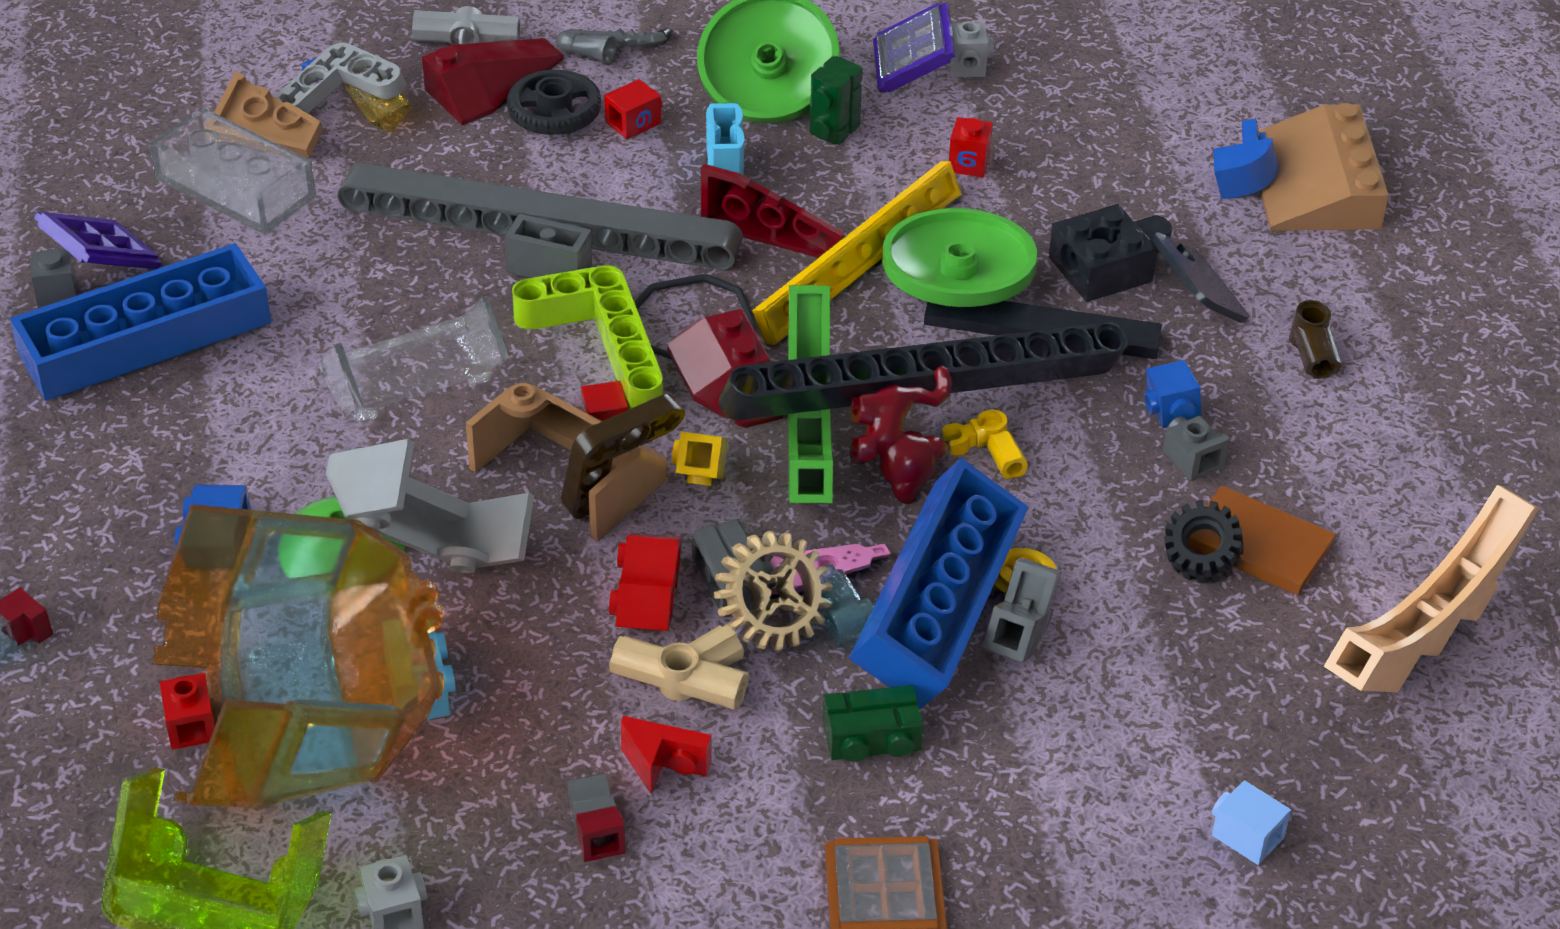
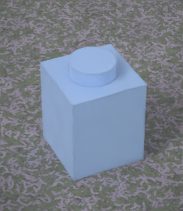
[1212,780,1291,865]

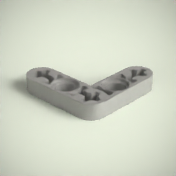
[275,42,406,113]

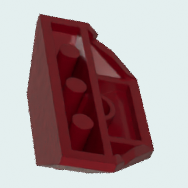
[667,309,783,428]

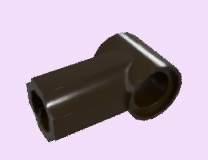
[1289,300,1341,379]

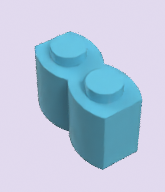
[706,103,744,176]

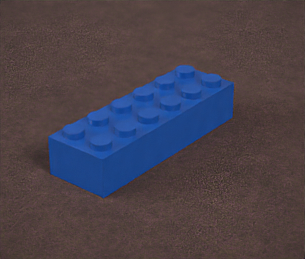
[10,243,272,401]
[849,458,1029,709]

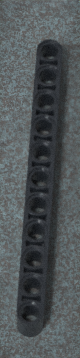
[718,322,1128,420]

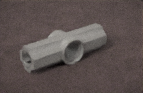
[412,6,521,45]

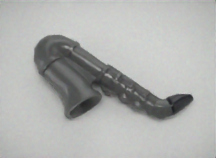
[556,28,673,65]

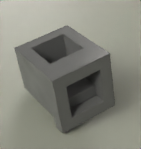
[1163,416,1230,481]

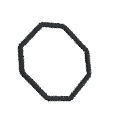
[634,274,757,360]

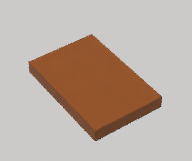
[1187,485,1336,596]

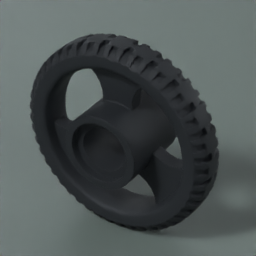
[507,70,601,135]

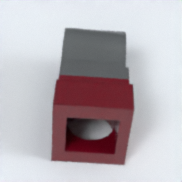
[567,773,625,862]

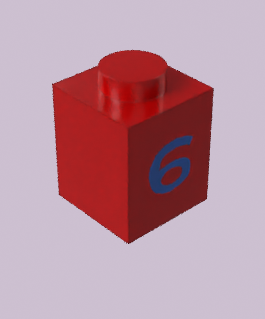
[604,79,663,140]
[949,117,993,178]

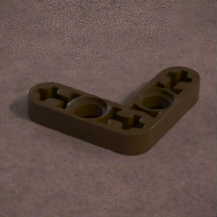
[561,394,685,519]

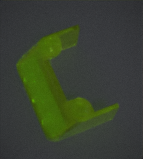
[101,767,332,929]

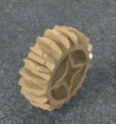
[714,531,833,651]

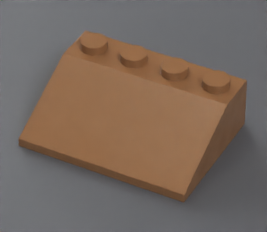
[1259,103,1389,231]

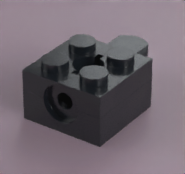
[1049,204,1172,302]

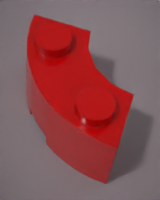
[609,533,682,631]

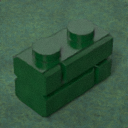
[809,56,863,145]
[822,685,923,762]

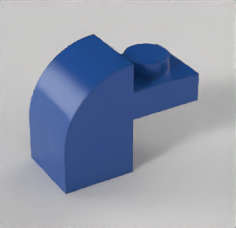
[1213,118,1279,199]

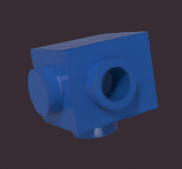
[1144,360,1202,428]

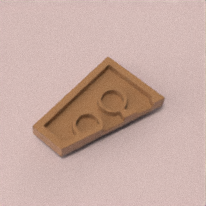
[207,71,324,159]

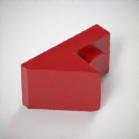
[621,716,712,794]

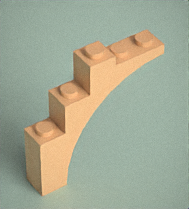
[1324,485,1540,692]

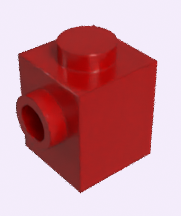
[159,673,217,750]

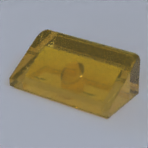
[345,77,412,133]

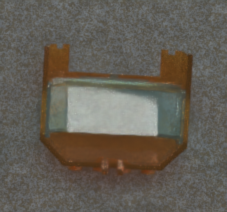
[152,504,444,808]

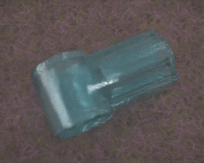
[819,564,874,648]

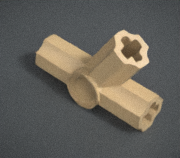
[609,625,749,710]

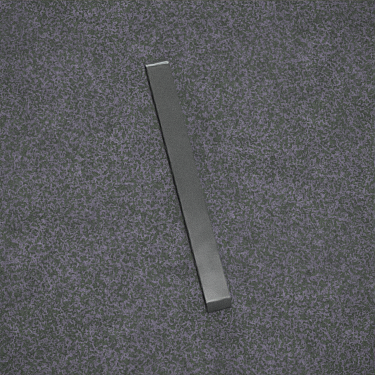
[337,163,743,271]

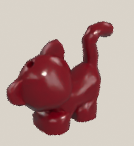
[850,366,952,504]

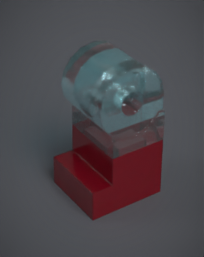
[0,587,53,663]

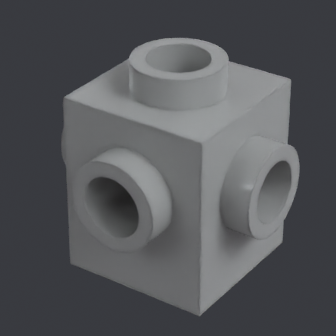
[948,21,994,77]
[354,855,427,929]

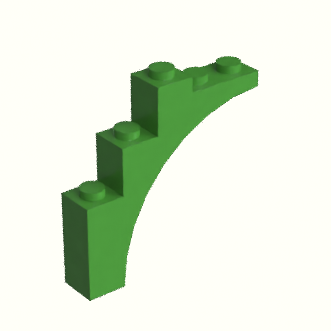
[788,285,833,503]

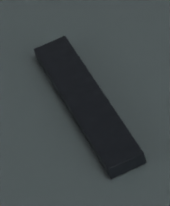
[924,301,1162,360]

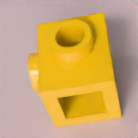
[672,431,728,486]

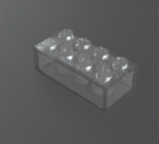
[149,107,316,235]

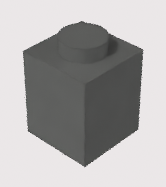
[31,249,78,308]

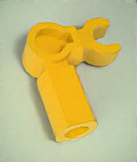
[942,409,1028,480]

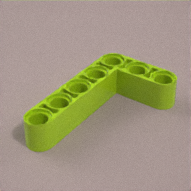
[512,265,663,410]

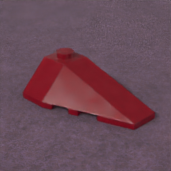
[422,38,564,125]
[701,164,845,258]

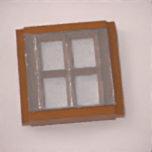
[824,836,947,929]

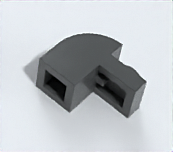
[982,557,1062,663]

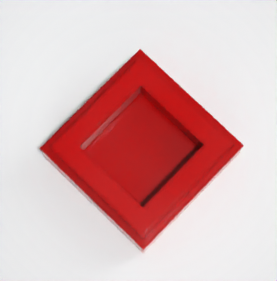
[581,381,628,421]

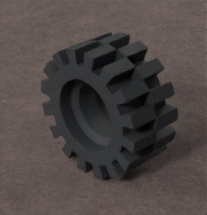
[1164,500,1244,584]

